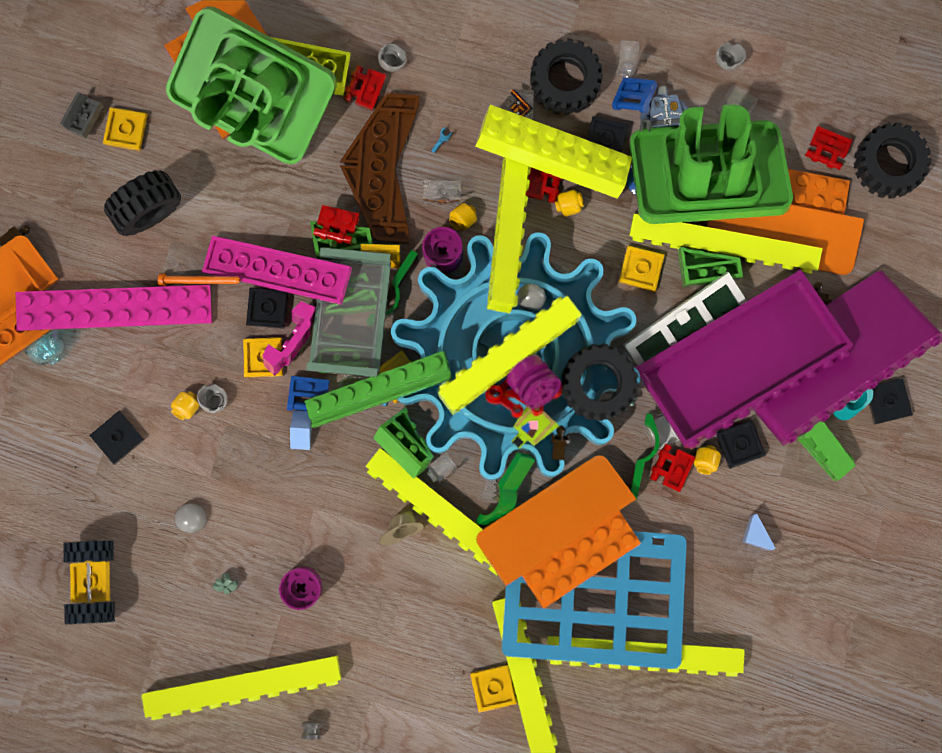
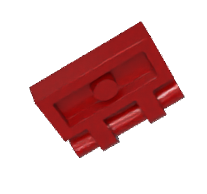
[343,65,386,111]
[805,126,852,170]
[525,167,563,203]
[313,205,360,244]
[649,444,696,492]

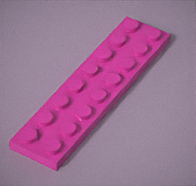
[202,236,352,305]

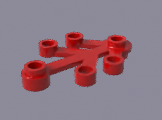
[485,375,563,418]

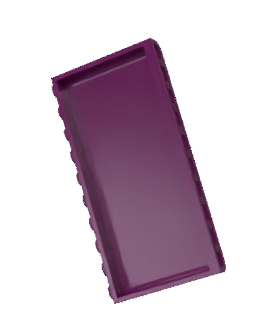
[635,270,853,449]
[753,270,942,446]

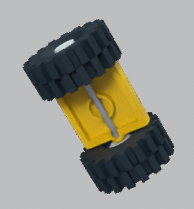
[63,541,115,624]

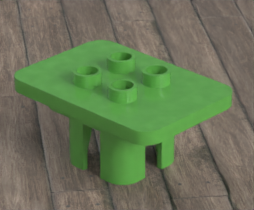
[166,6,337,164]
[629,105,793,224]

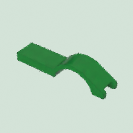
[366,250,418,327]
[630,413,659,500]
[475,452,536,526]

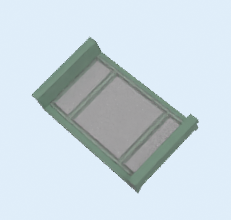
[306,247,391,377]

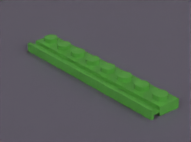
[305,351,453,428]

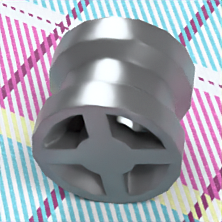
[301,721,322,740]

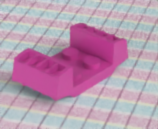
[263,301,316,376]

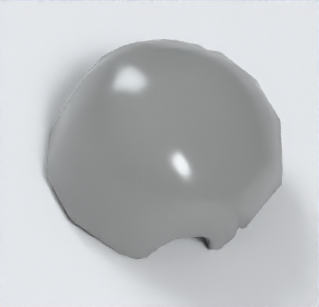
[715,42,746,71]
[378,43,407,72]
[516,284,546,312]
[197,384,228,413]
[175,504,207,533]

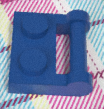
[612,77,658,113]
[287,376,330,411]

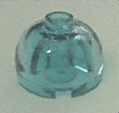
[24,330,64,366]

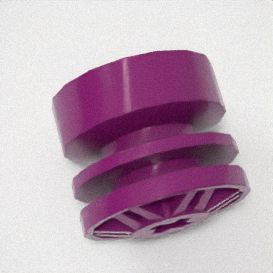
[422,227,463,274]
[507,355,561,409]
[279,566,323,610]

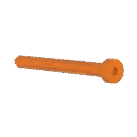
[158,273,240,286]

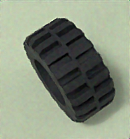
[530,38,603,115]
[853,122,932,199]
[104,170,181,236]
[561,344,639,421]

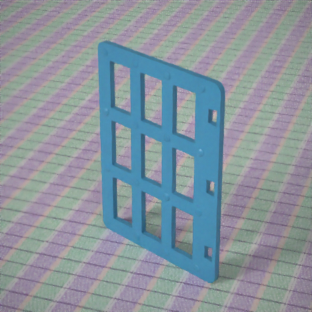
[502,531,686,669]

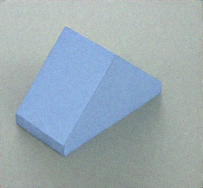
[290,410,312,450]
[742,514,775,550]

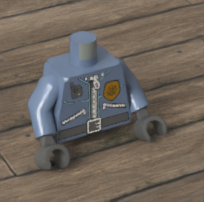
[640,86,688,132]

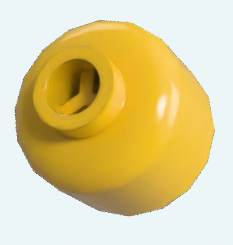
[555,190,584,217]
[449,203,477,231]
[171,391,200,420]
[694,445,721,475]

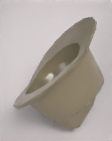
[379,511,424,545]

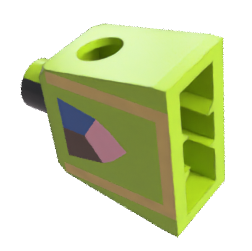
[511,406,559,449]

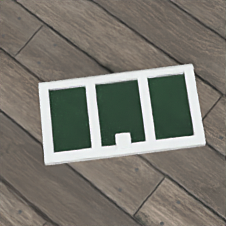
[623,272,747,366]

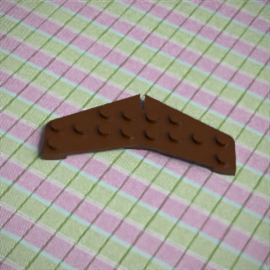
[340,93,420,244]

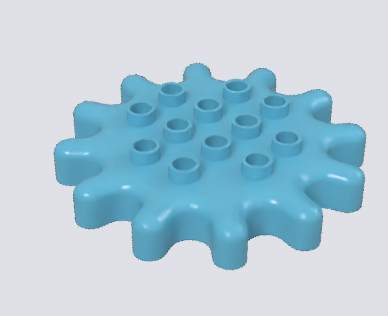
[391,233,640,481]

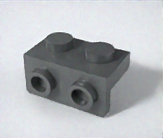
[60,92,104,138]

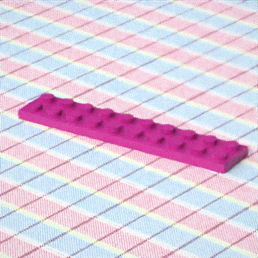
[16,285,212,331]

